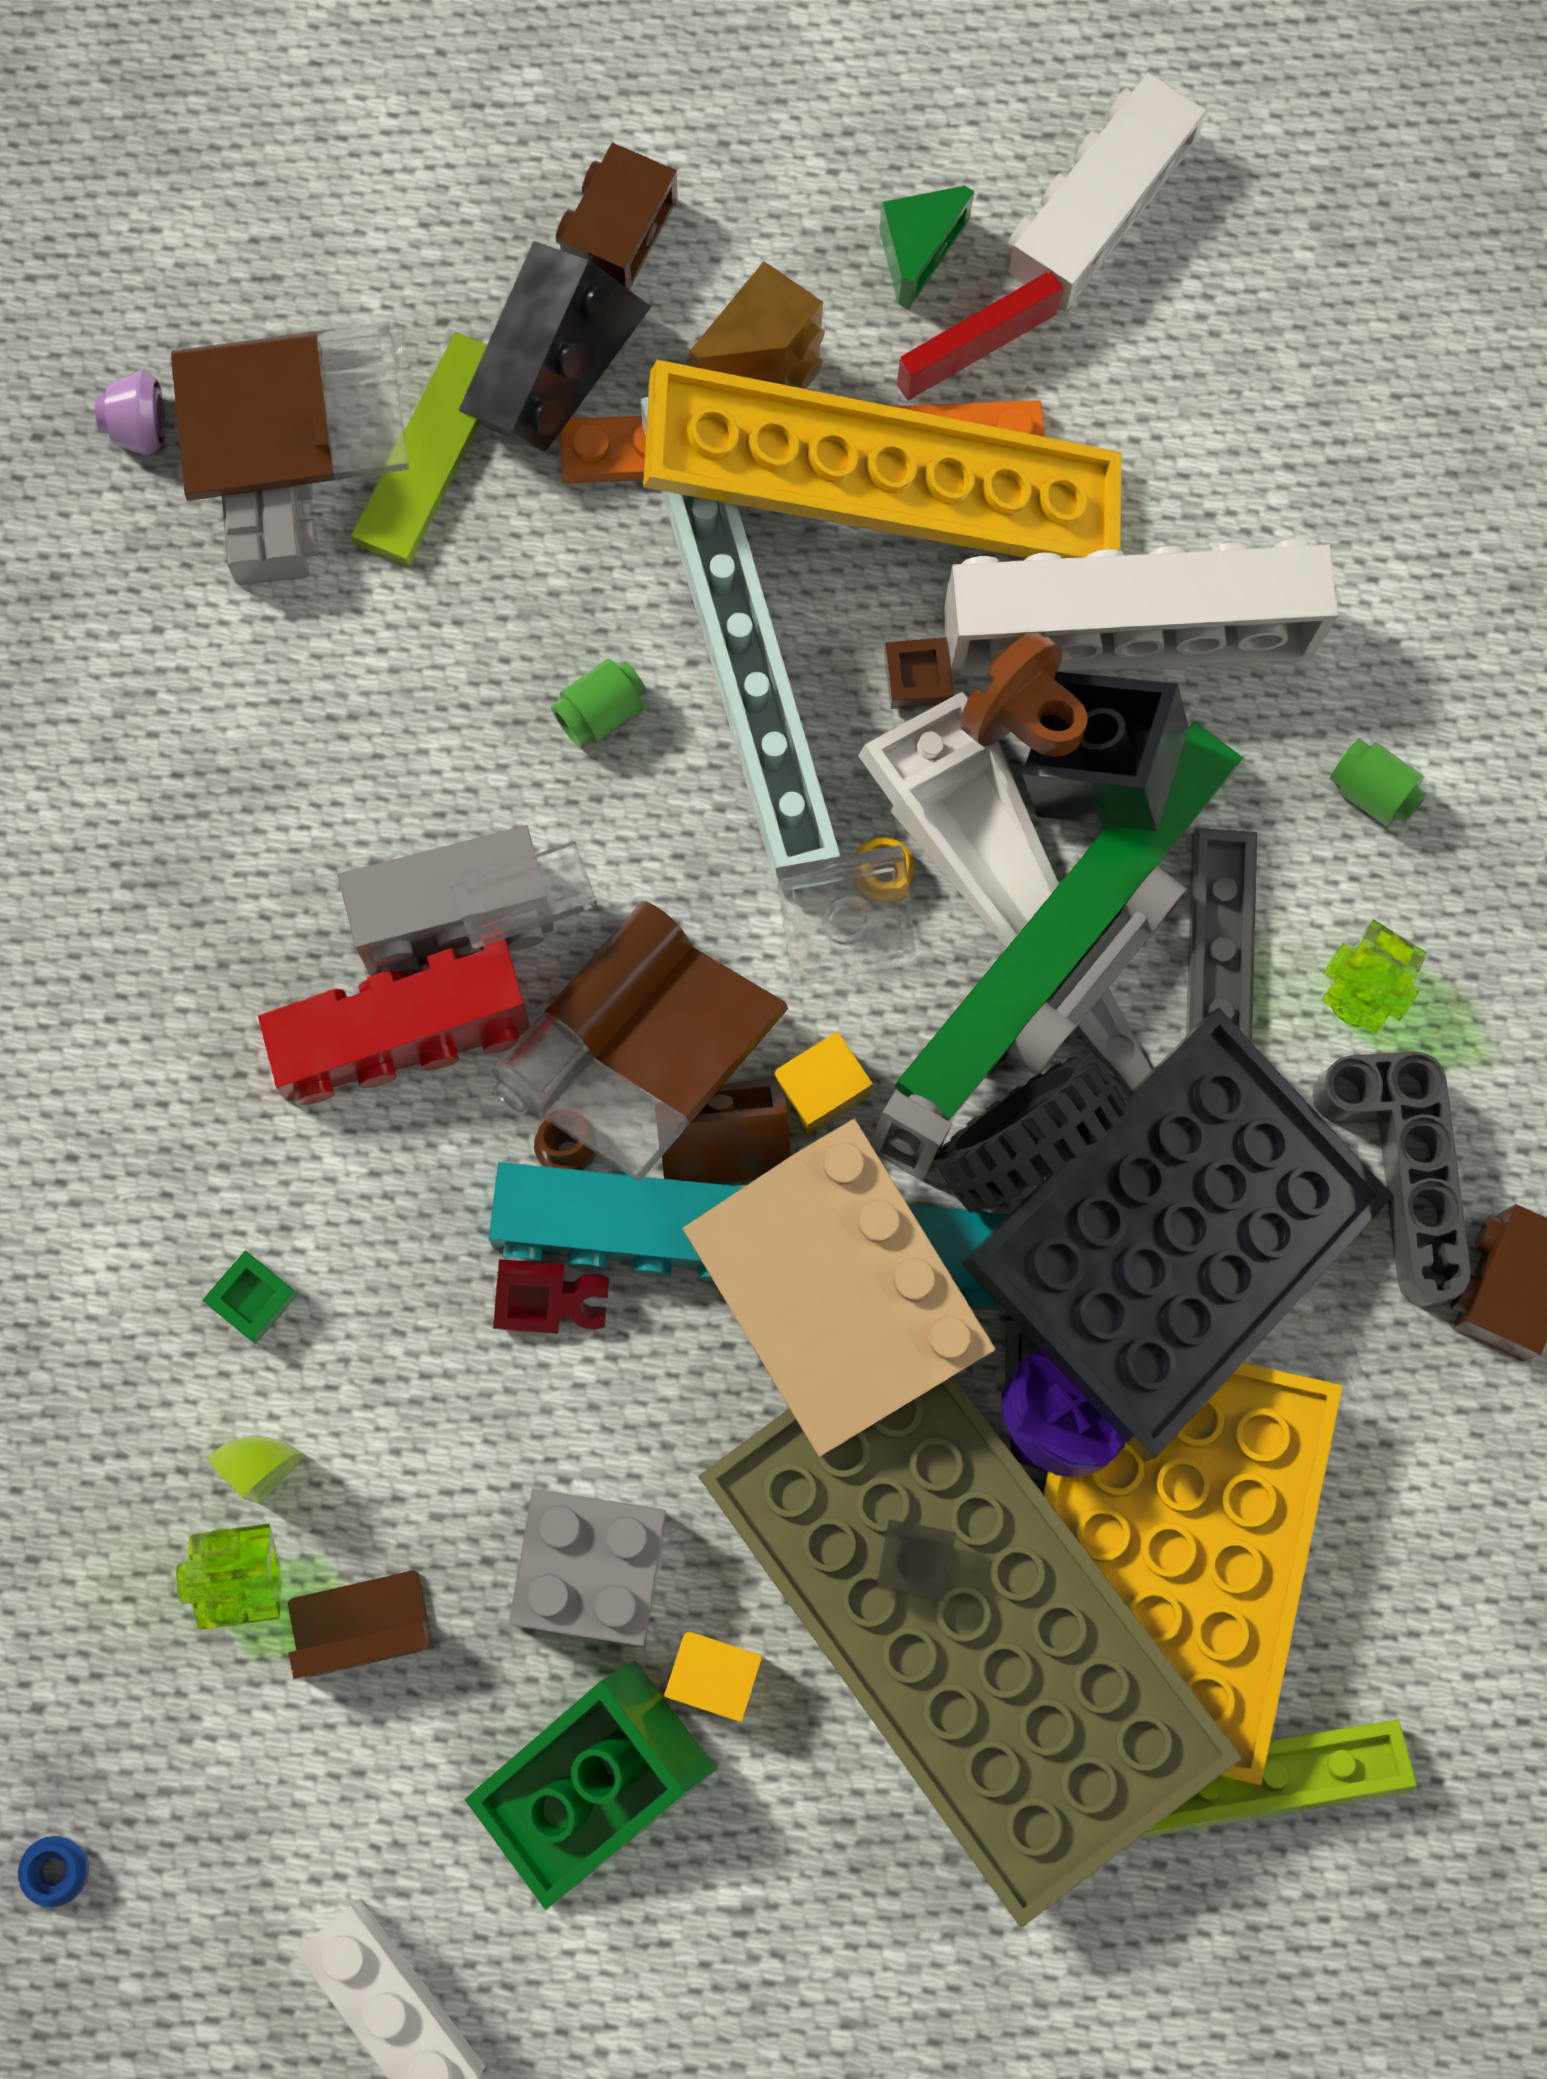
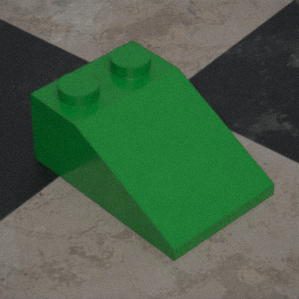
[464,1660,717,1911]

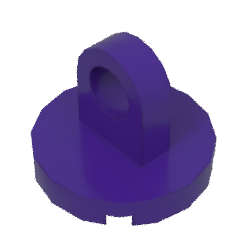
[1001,1349,1126,1478]

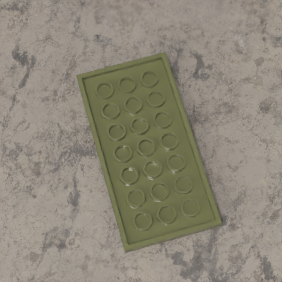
[698,1376,1242,1928]

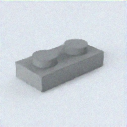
[870,1090,953,1181]

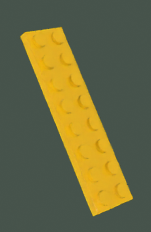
[643,360,1122,559]

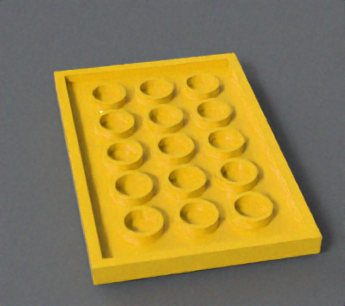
[1043,1362,1343,1786]

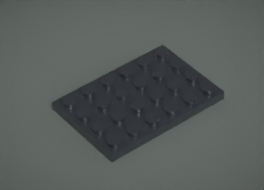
[961,1007,1393,1462]

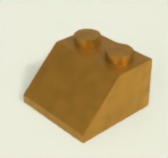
[689,261,825,389]

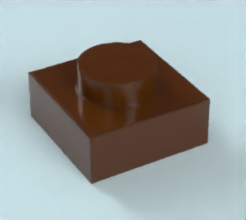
[884,637,954,709]

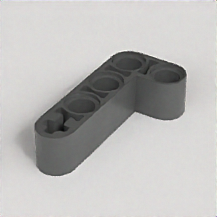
[1312,1051,1471,1309]

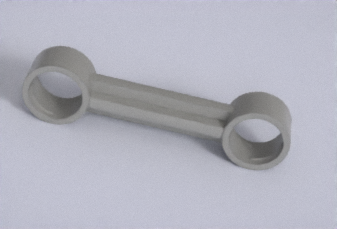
[1007,866,1188,1077]

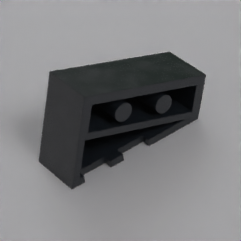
[458,241,652,453]

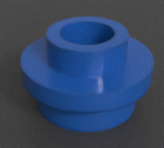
[18,1836,89,1907]

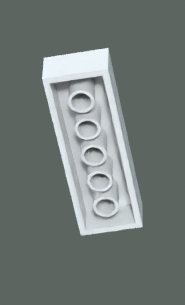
[943,539,1338,679]

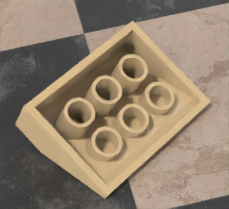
[682,1118,996,1457]

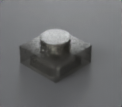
[876,1519,957,1602]

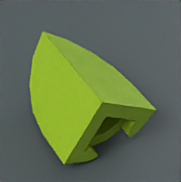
[206,1435,307,1504]

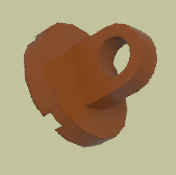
[961,632,1088,757]

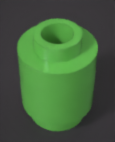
[551,659,646,747]
[1330,738,1428,827]

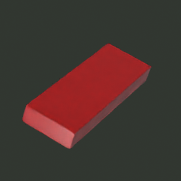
[896,271,1063,401]

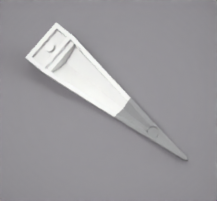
[858,691,1152,1092]

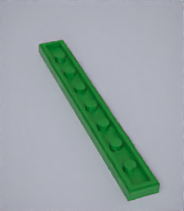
[894,721,1244,1122]

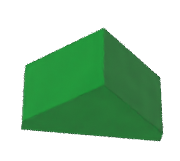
[879,185,975,310]

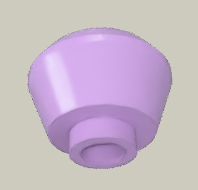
[95,370,165,455]

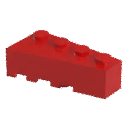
[257,930,532,1105]

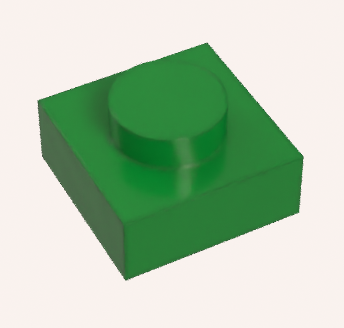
[202,1250,298,1344]

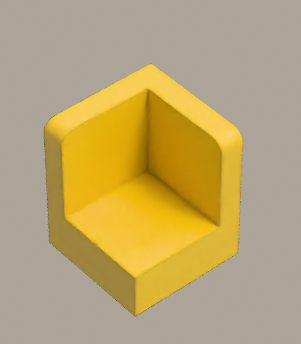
[775,1031,873,1136]
[664,1632,762,1722]

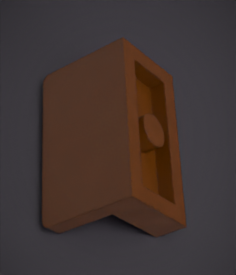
[656,1078,791,1184]
[288,1570,434,1680]

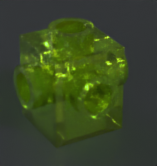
[1321,919,1427,1035]
[176,1523,282,1630]

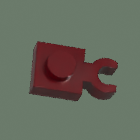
[493,1259,609,1334]

